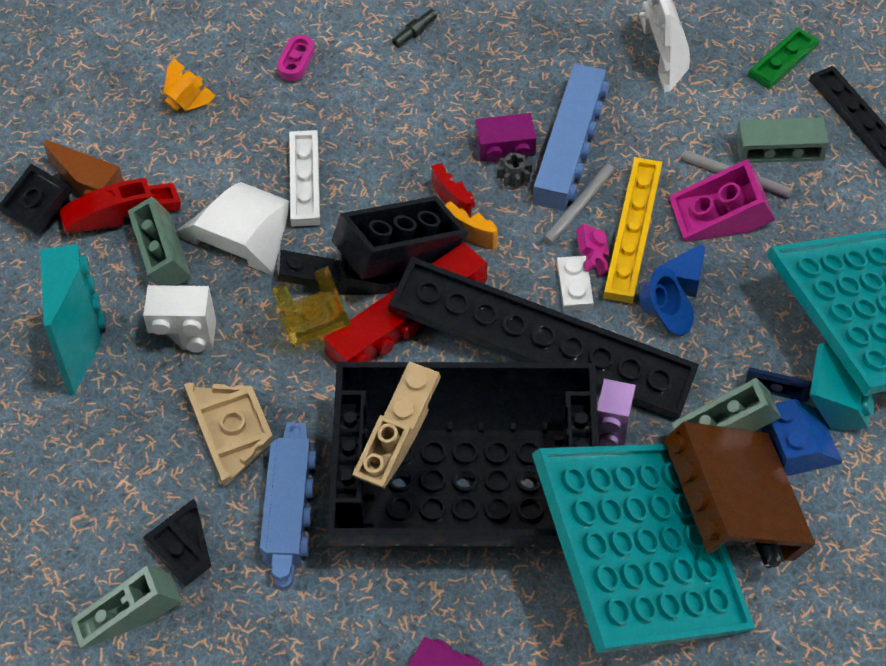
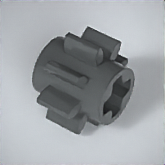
[497,153,532,188]

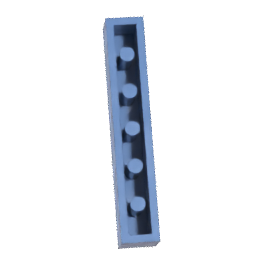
[533,64,609,211]

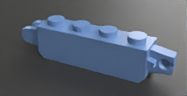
[260,422,317,591]

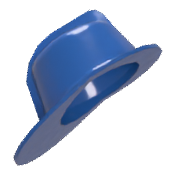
[638,267,694,335]

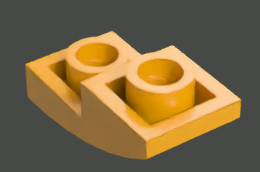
[445,201,498,250]

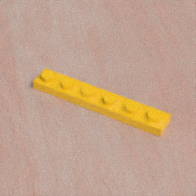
[603,157,662,304]

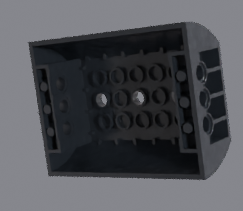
[327,362,599,548]

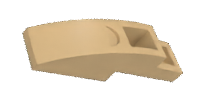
[352,361,441,489]

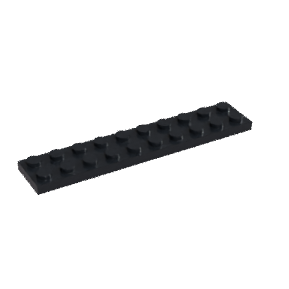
[388,257,699,420]

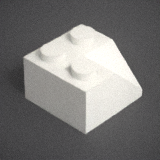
[143,285,216,353]

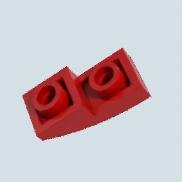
[431,163,475,218]

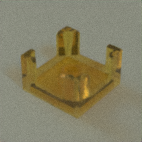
[272,266,351,347]

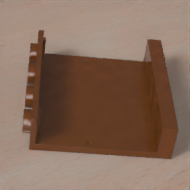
[664,421,816,561]

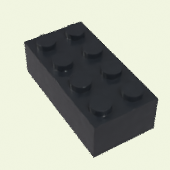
[331,196,469,280]

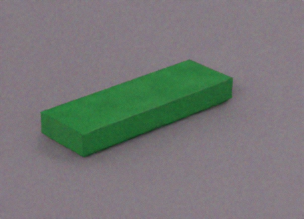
[748,27,819,90]

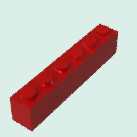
[324,242,487,365]

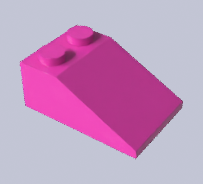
[669,159,775,242]

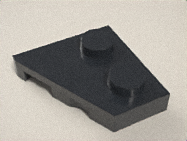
[143,499,211,587]

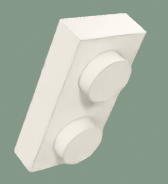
[557,256,594,311]

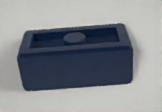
[745,367,812,402]

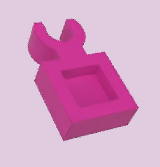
[576,224,609,277]

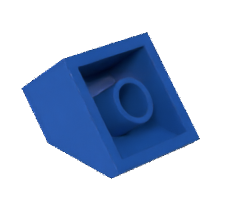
[761,399,842,476]

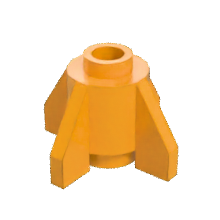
[163,59,216,112]

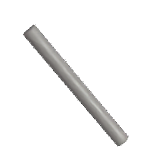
[682,150,793,199]
[543,164,615,246]

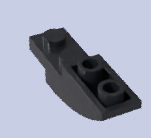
[276,250,399,295]

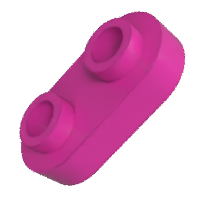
[277,35,314,81]

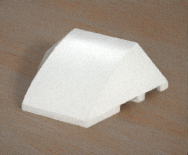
[639,0,690,92]
[176,182,290,276]

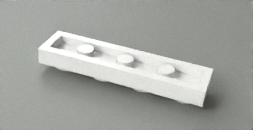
[289,130,320,227]

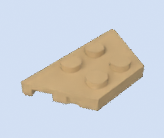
[184,383,274,487]

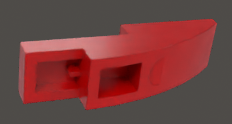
[59,177,181,233]

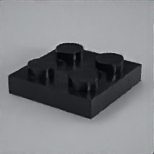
[0,164,73,236]

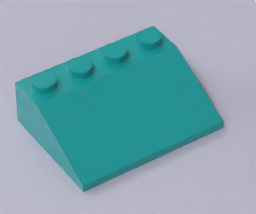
[40,244,106,396]

